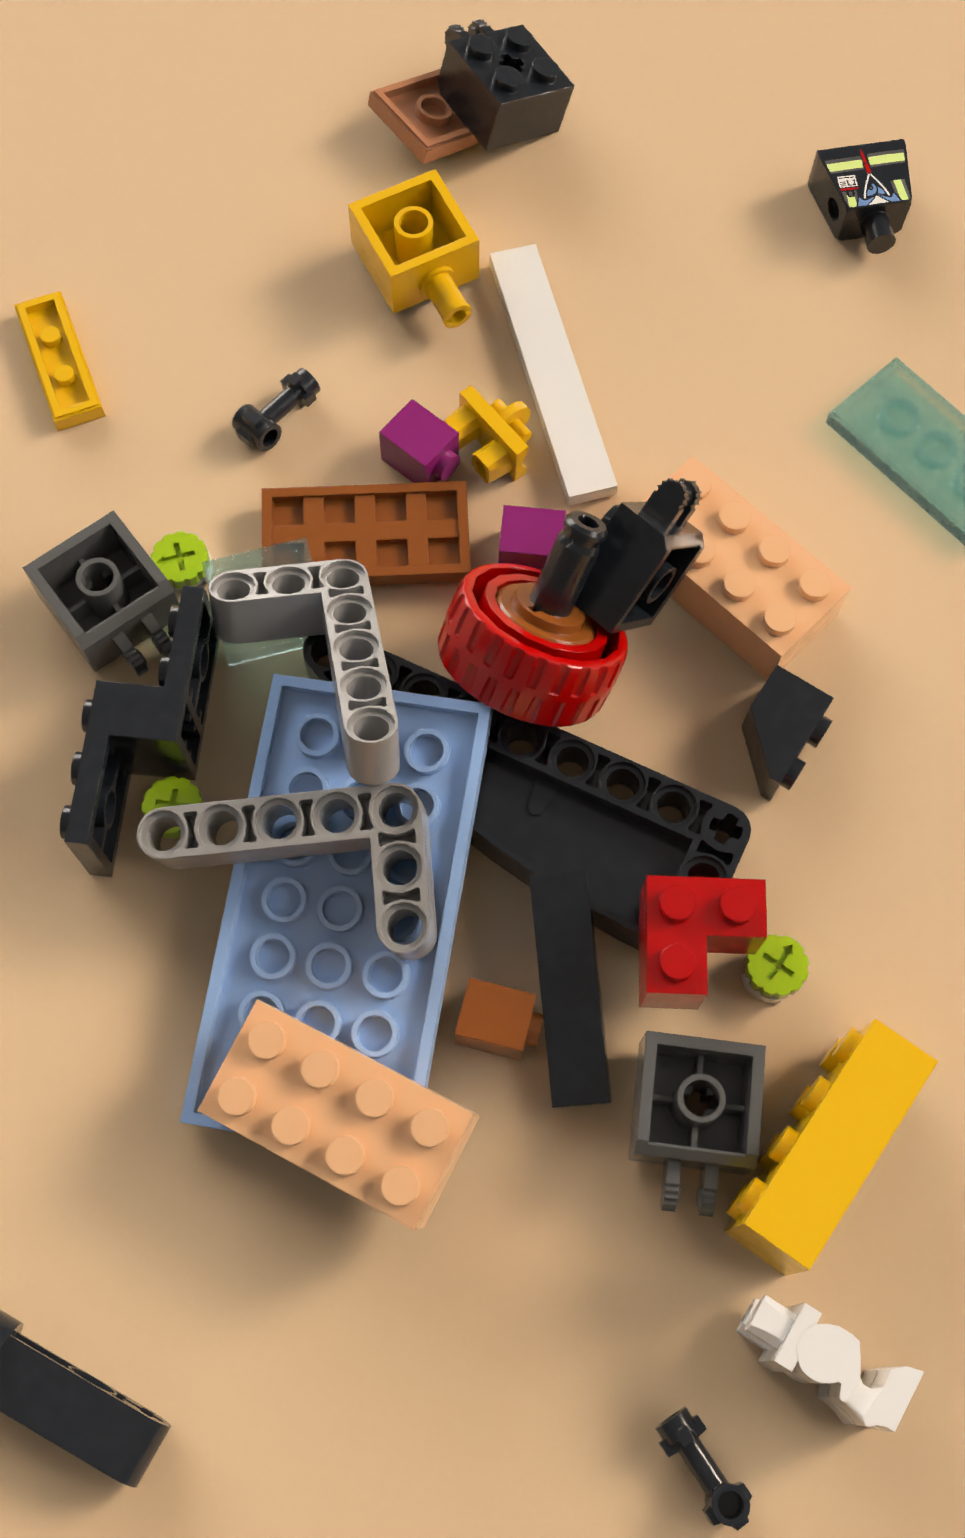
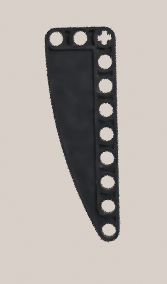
[302,634,751,950]

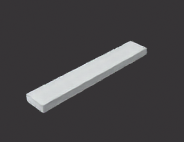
[489,244,618,506]

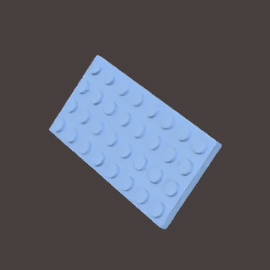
[180,674,494,1132]

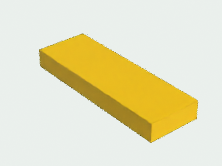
[14,290,106,431]

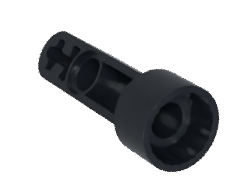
[0,1310,171,1488]

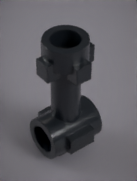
[232,368,320,451]
[655,1406,752,1531]

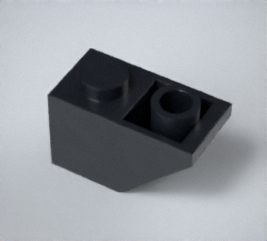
[741,665,834,801]

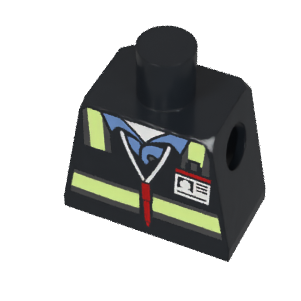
[807,139,912,254]

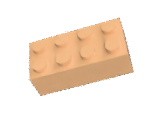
[643,456,851,680]
[197,999,480,1230]

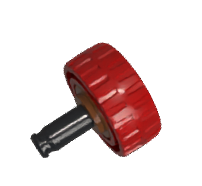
[438,511,628,727]

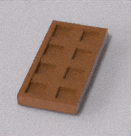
[261,481,471,586]

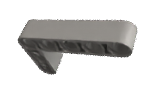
[208,559,400,785]
[136,783,437,961]

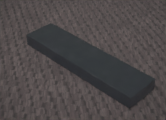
[529,869,612,1108]

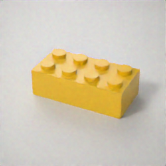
[725,1018,939,1276]

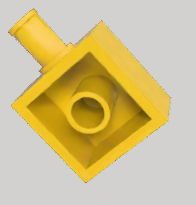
[348,169,480,328]

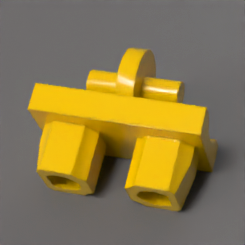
[444,385,532,483]

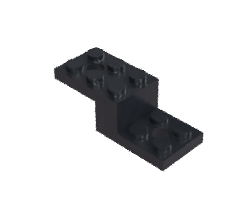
[60,585,220,877]

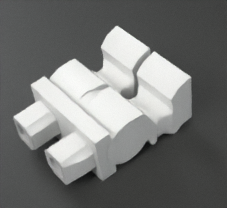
[736,1295,924,1432]

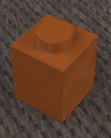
[454,977,543,1061]

